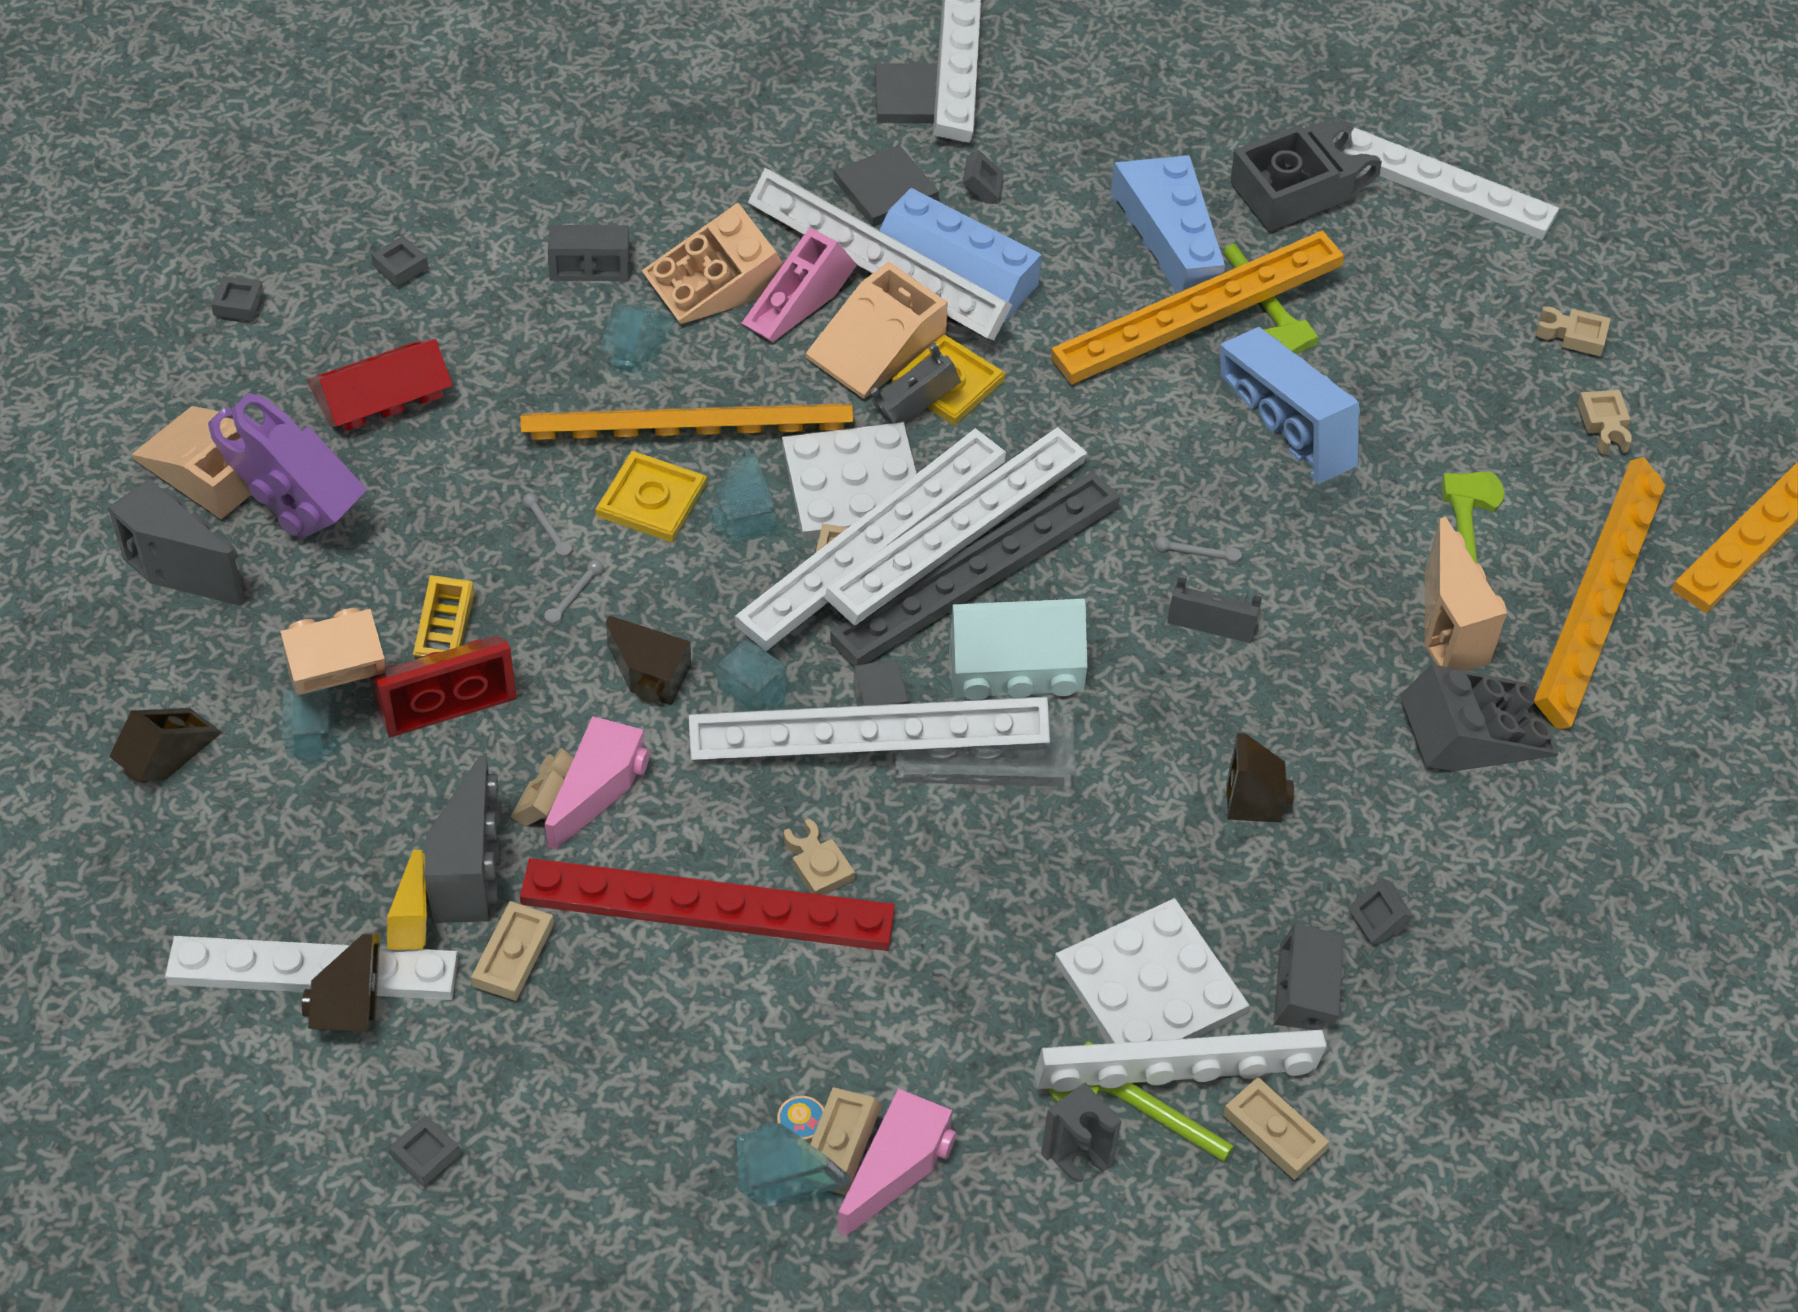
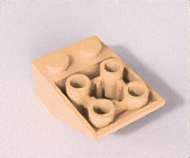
[642,203,783,324]
[805,261,948,399]
[131,406,251,519]
[1425,517,1507,671]
[280,608,386,696]

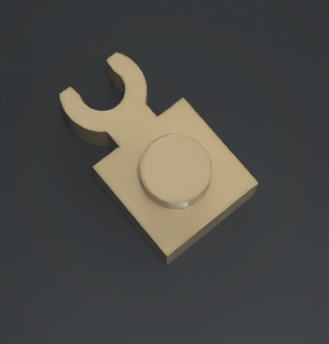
[1536,307,1611,356]
[1577,390,1632,454]
[510,748,574,826]
[784,819,855,895]

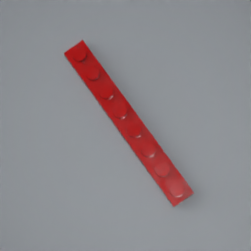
[520,858,895,951]

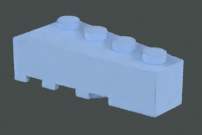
[1111,155,1225,293]
[1220,327,1360,484]

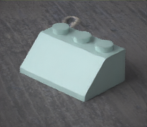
[949,599,1087,700]

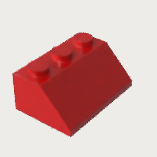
[306,339,453,431]
[370,635,517,738]

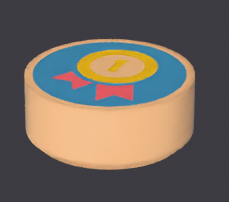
[777,1096,824,1147]

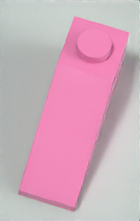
[742,227,857,342]
[545,716,650,849]
[838,1089,957,1236]

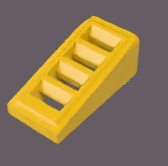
[413,575,475,658]
[387,850,426,950]

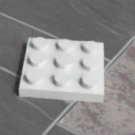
[782,422,917,541]
[1055,898,1250,1044]

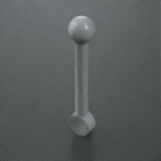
[522,493,572,558]
[1154,536,1242,564]
[544,560,604,625]

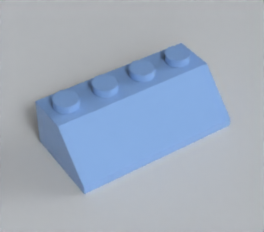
[880,188,1042,323]

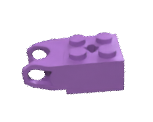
[208,393,367,539]

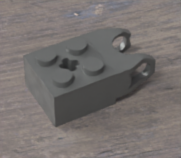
[1231,121,1382,232]

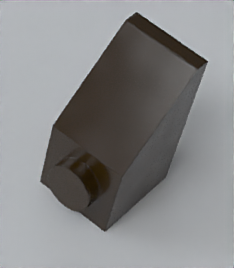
[606,616,691,705]
[109,708,221,783]
[1226,733,1294,823]
[302,933,381,1032]

